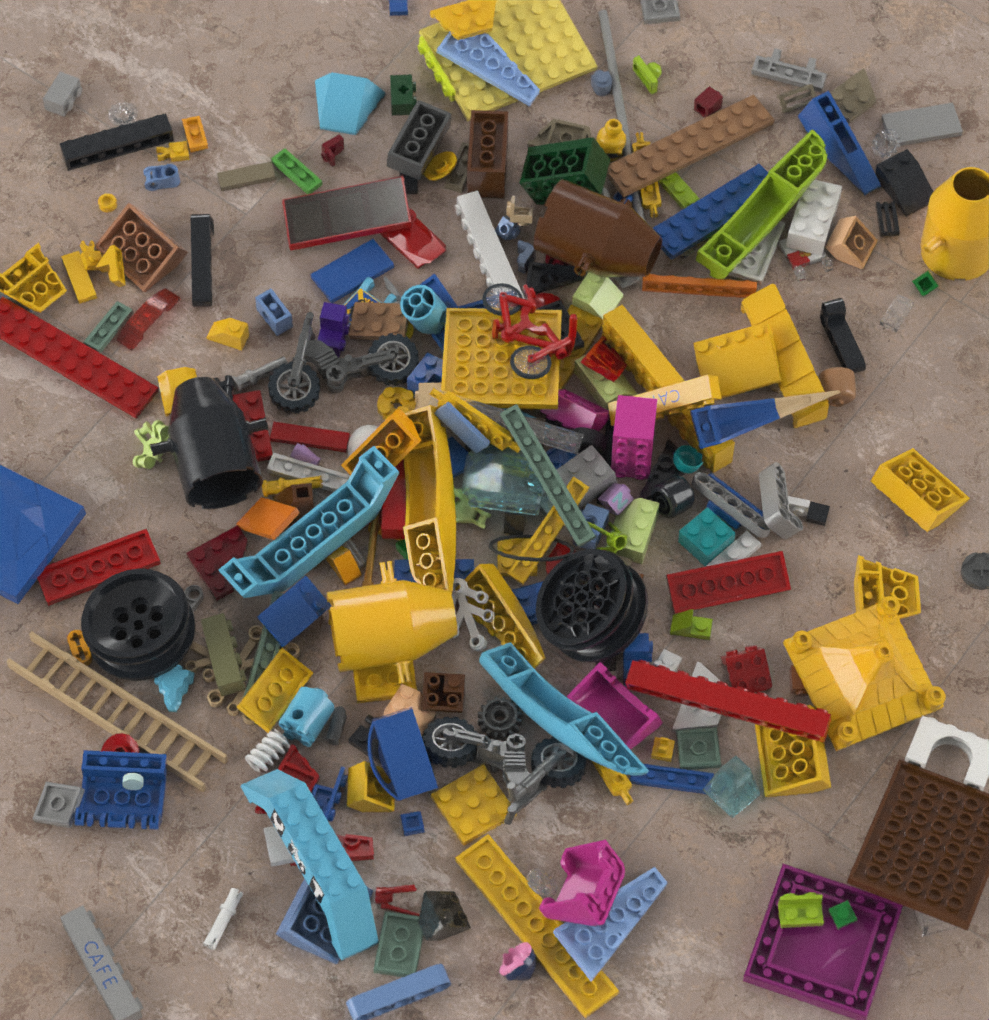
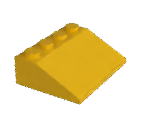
[693,322,782,398]
[871,448,970,532]
[755,705,831,797]

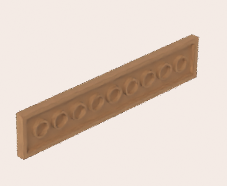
[606,94,775,197]

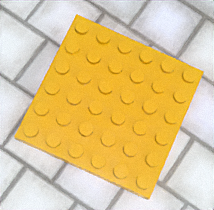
[441,308,562,409]

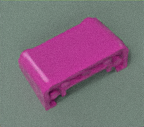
[567,662,663,750]
[539,840,625,926]

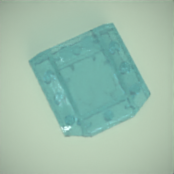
[462,445,543,516]

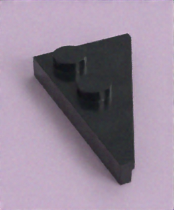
[526,261,588,294]
[639,439,686,500]

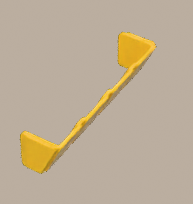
[741,284,829,428]

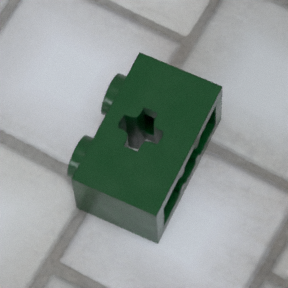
[390,74,417,116]

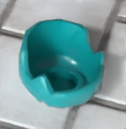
[673,445,703,474]

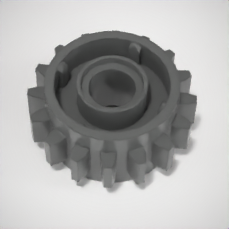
[478,697,522,741]

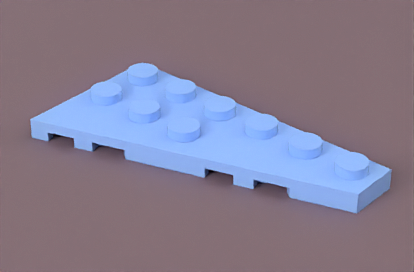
[436,31,540,107]

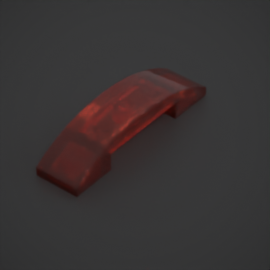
[117,288,180,351]

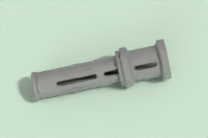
[232,356,288,393]

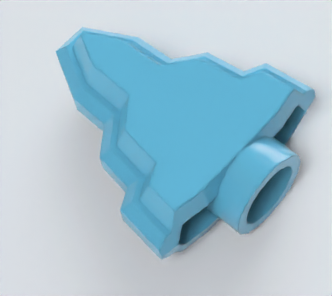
[154,665,195,712]

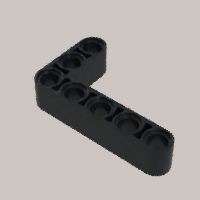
[191,214,214,307]

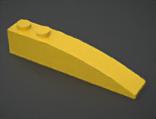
[455,564,546,669]

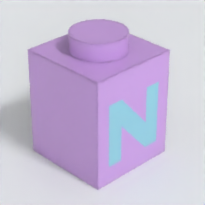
[598,483,634,515]

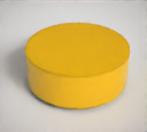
[98,193,117,213]

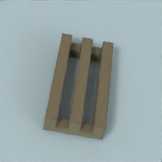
[777,84,816,113]

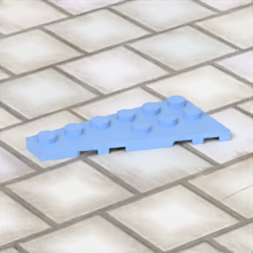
[553,867,667,982]

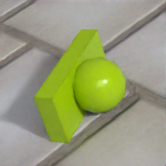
[633,55,662,94]

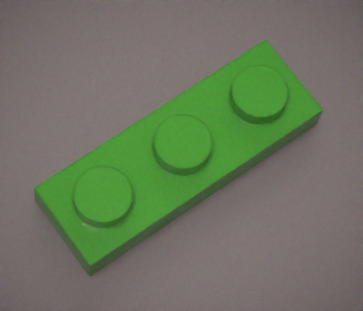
[271,148,322,194]

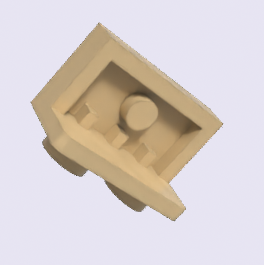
[506,196,533,226]

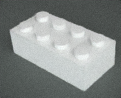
[786,180,842,256]

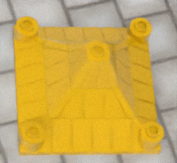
[783,596,946,752]

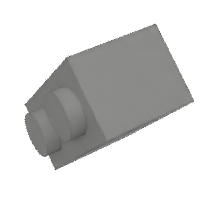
[43,72,82,117]

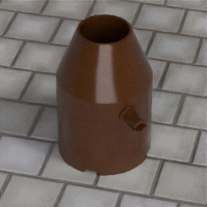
[533,180,663,277]

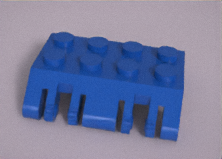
[75,750,167,830]

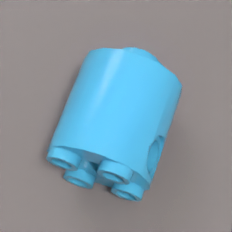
[400,285,447,334]
[278,687,335,747]

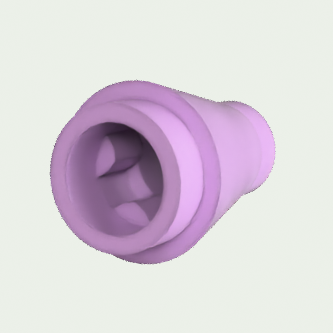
[290,443,321,466]

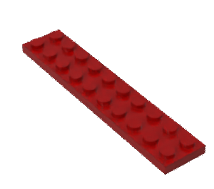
[0,296,159,419]

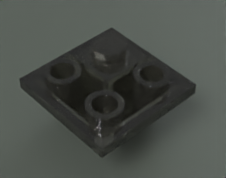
[418,891,471,941]

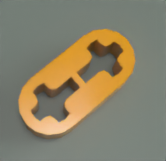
[67,630,92,666]

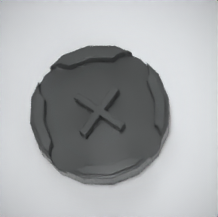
[961,552,989,590]

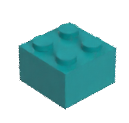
[678,507,736,566]

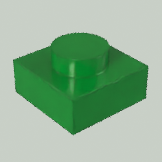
[828,900,857,929]

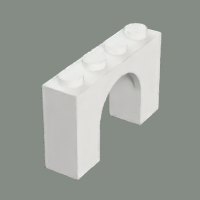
[905,716,989,791]

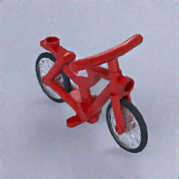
[482,283,577,379]

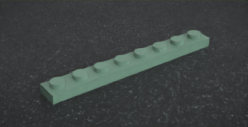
[500,404,596,548]

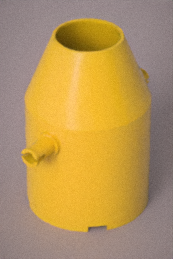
[920,167,989,281]
[326,561,457,684]

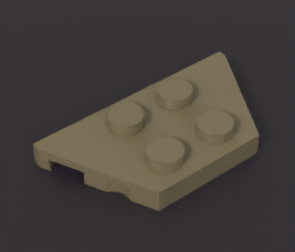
[830,69,876,123]
[527,119,591,148]

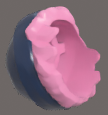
[499,942,536,981]

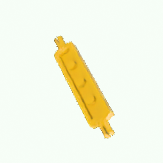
[632,132,662,218]
[429,387,520,453]
[591,761,634,805]

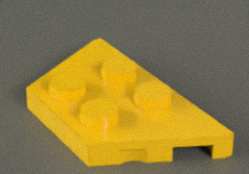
[430,0,496,40]

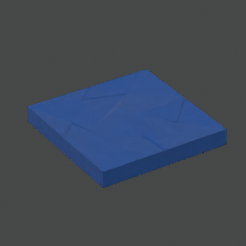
[0,465,86,604]

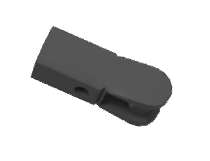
[326,706,347,745]

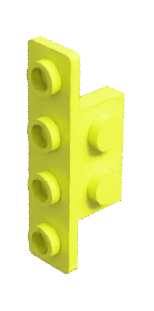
[417,36,455,102]

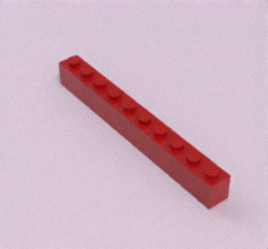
[625,660,831,743]

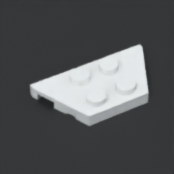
[673,661,722,732]

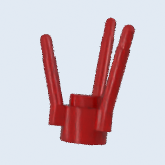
[375,885,423,917]

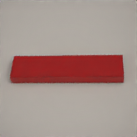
[270,421,350,453]

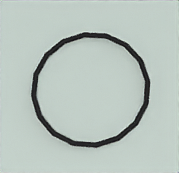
[489,534,575,562]

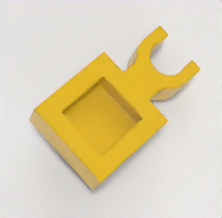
[156,141,190,162]
[80,241,102,270]

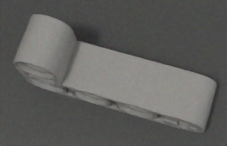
[759,462,803,540]

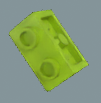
[778,892,824,928]

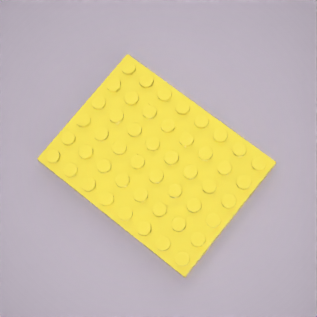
[419,0,598,121]

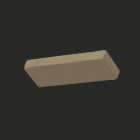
[444,142,469,193]
[217,162,276,191]

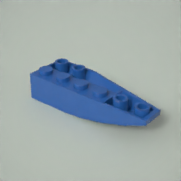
[798,91,881,195]

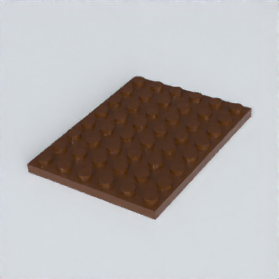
[847,759,989,931]

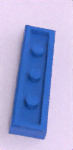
[629,764,714,795]

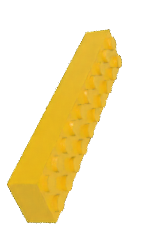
[602,305,735,473]

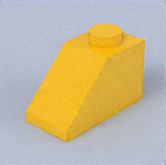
[206,318,249,351]

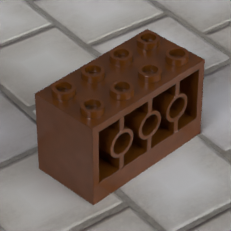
[467,110,508,198]

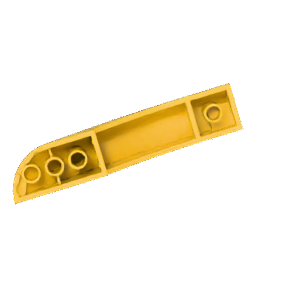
[403,405,456,594]

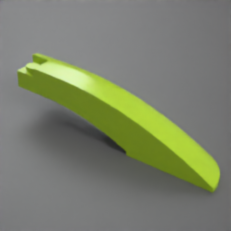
[696,130,827,279]

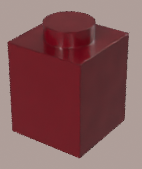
[694,86,723,118]

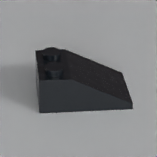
[875,149,933,217]

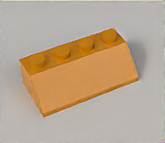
[341,408,421,476]

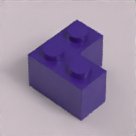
[317,302,350,358]

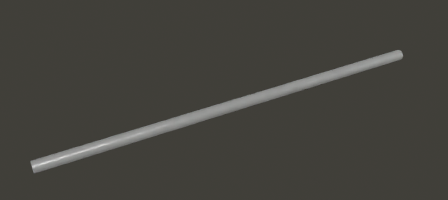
[598,10,645,220]

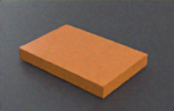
[236,497,300,540]

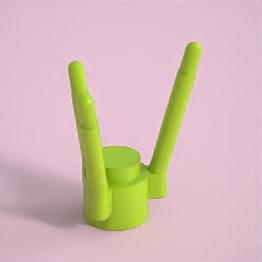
[587,521,627,553]

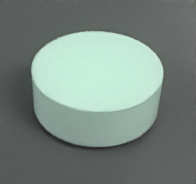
[122,773,144,790]

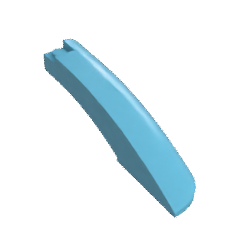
[479,642,649,776]

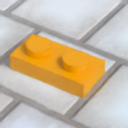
[182,115,208,153]

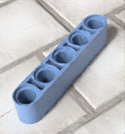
[346,964,451,1020]

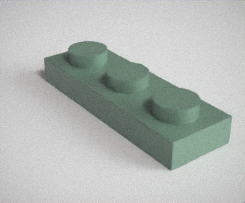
[84,301,133,353]

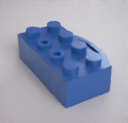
[368,707,438,801]

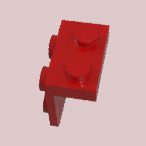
[721,645,772,693]

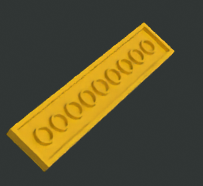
[455,834,619,1019]

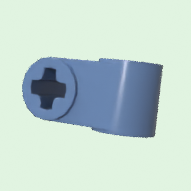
[143,164,180,191]

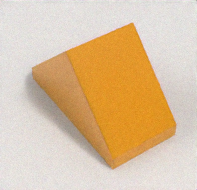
[325,546,362,585]

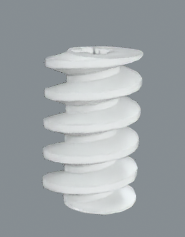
[245,729,290,773]

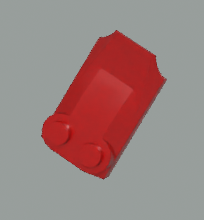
[380,209,447,269]

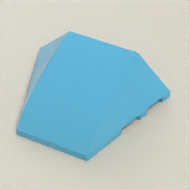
[315,72,386,135]

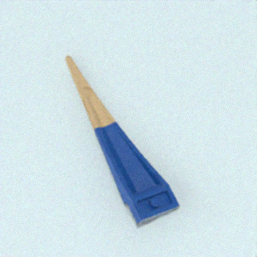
[690,390,840,449]

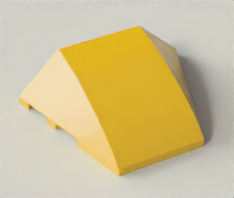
[0,243,67,313]
[854,555,921,619]

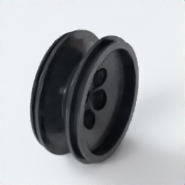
[536,549,648,662]
[81,569,196,681]

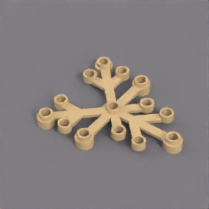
[185,625,300,725]

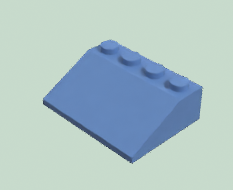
[276,878,374,964]

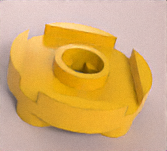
[377,387,416,420]

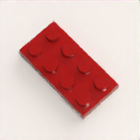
[233,390,273,462]

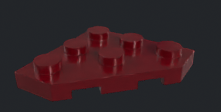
[186,525,248,601]

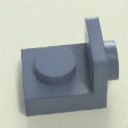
[517,240,536,274]

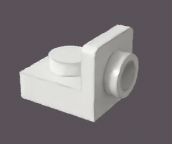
[788,496,810,517]
[653,649,682,672]

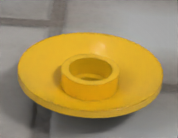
[424,151,457,180]

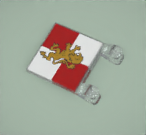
[778,238,833,281]

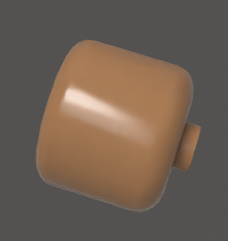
[818,367,856,407]

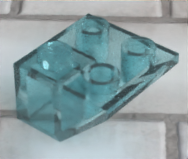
[703,755,760,818]

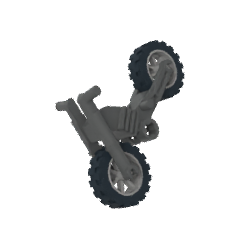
[268,312,419,414]
[423,716,587,825]

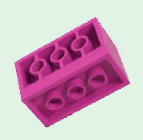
[611,395,657,480]

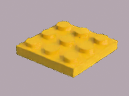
[431,764,517,846]

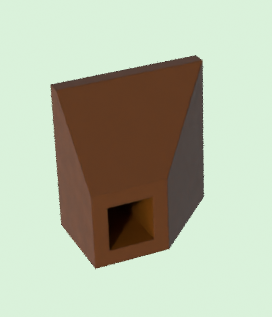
[273,483,314,532]
[421,672,465,713]

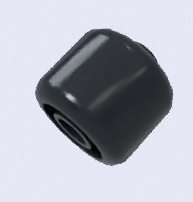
[651,475,695,519]

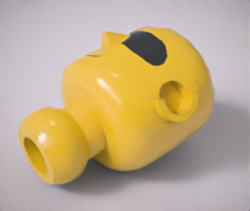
[596,119,626,161]

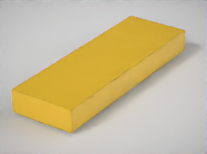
[61,251,97,304]

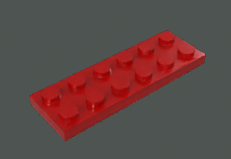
[37,528,161,606]
[665,551,791,614]

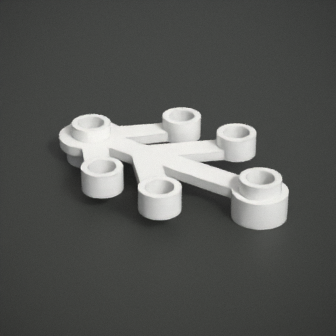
[452,578,495,651]

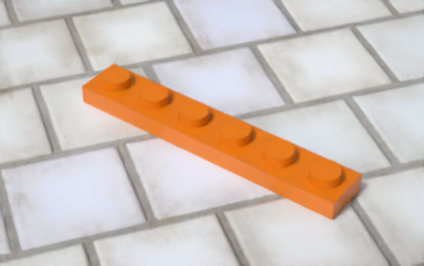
[642,274,757,298]

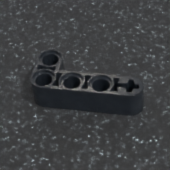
[820,298,866,373]

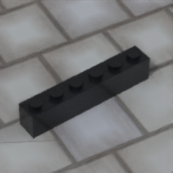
[59,113,174,171]

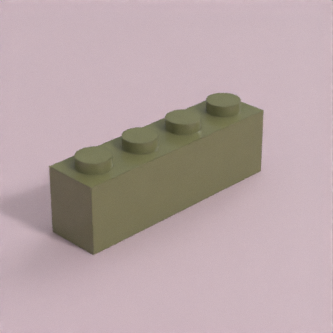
[201,613,247,697]

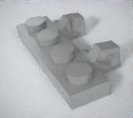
[751,48,827,92]

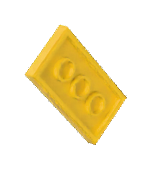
[236,647,313,733]

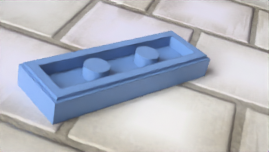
[434,401,490,454]

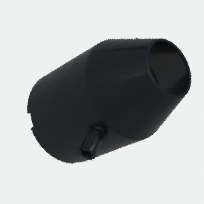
[150,377,268,509]

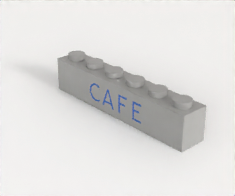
[60,905,143,1020]

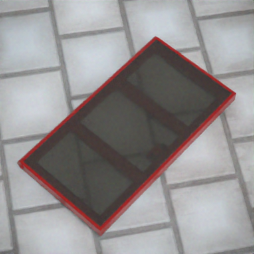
[282,176,412,251]

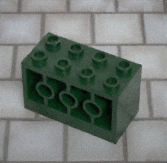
[519,137,610,205]

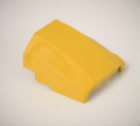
[157,367,197,417]

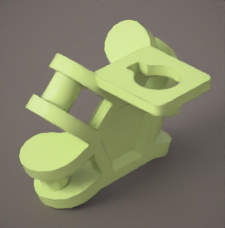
[133,420,173,469]
[454,487,491,529]

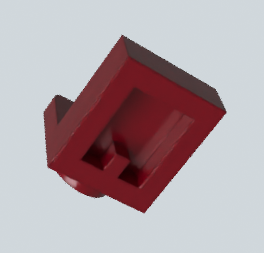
[321,134,344,167]

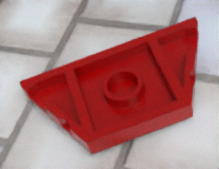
[581,335,628,382]
[255,744,320,814]

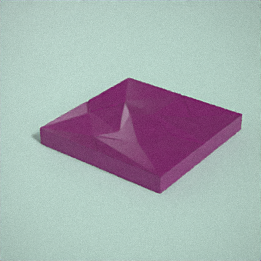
[743,864,903,1020]

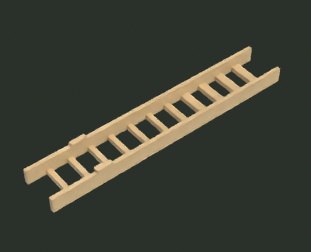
[7,631,228,792]

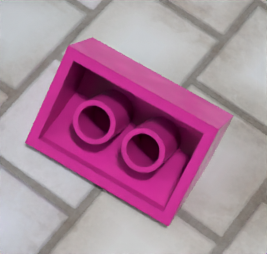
[540,389,610,431]

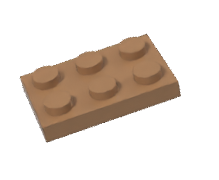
[348,302,409,340]

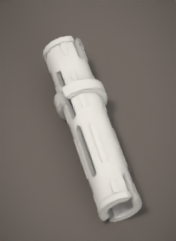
[203,888,243,950]

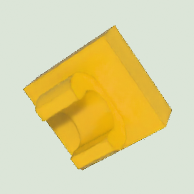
[651,737,675,762]

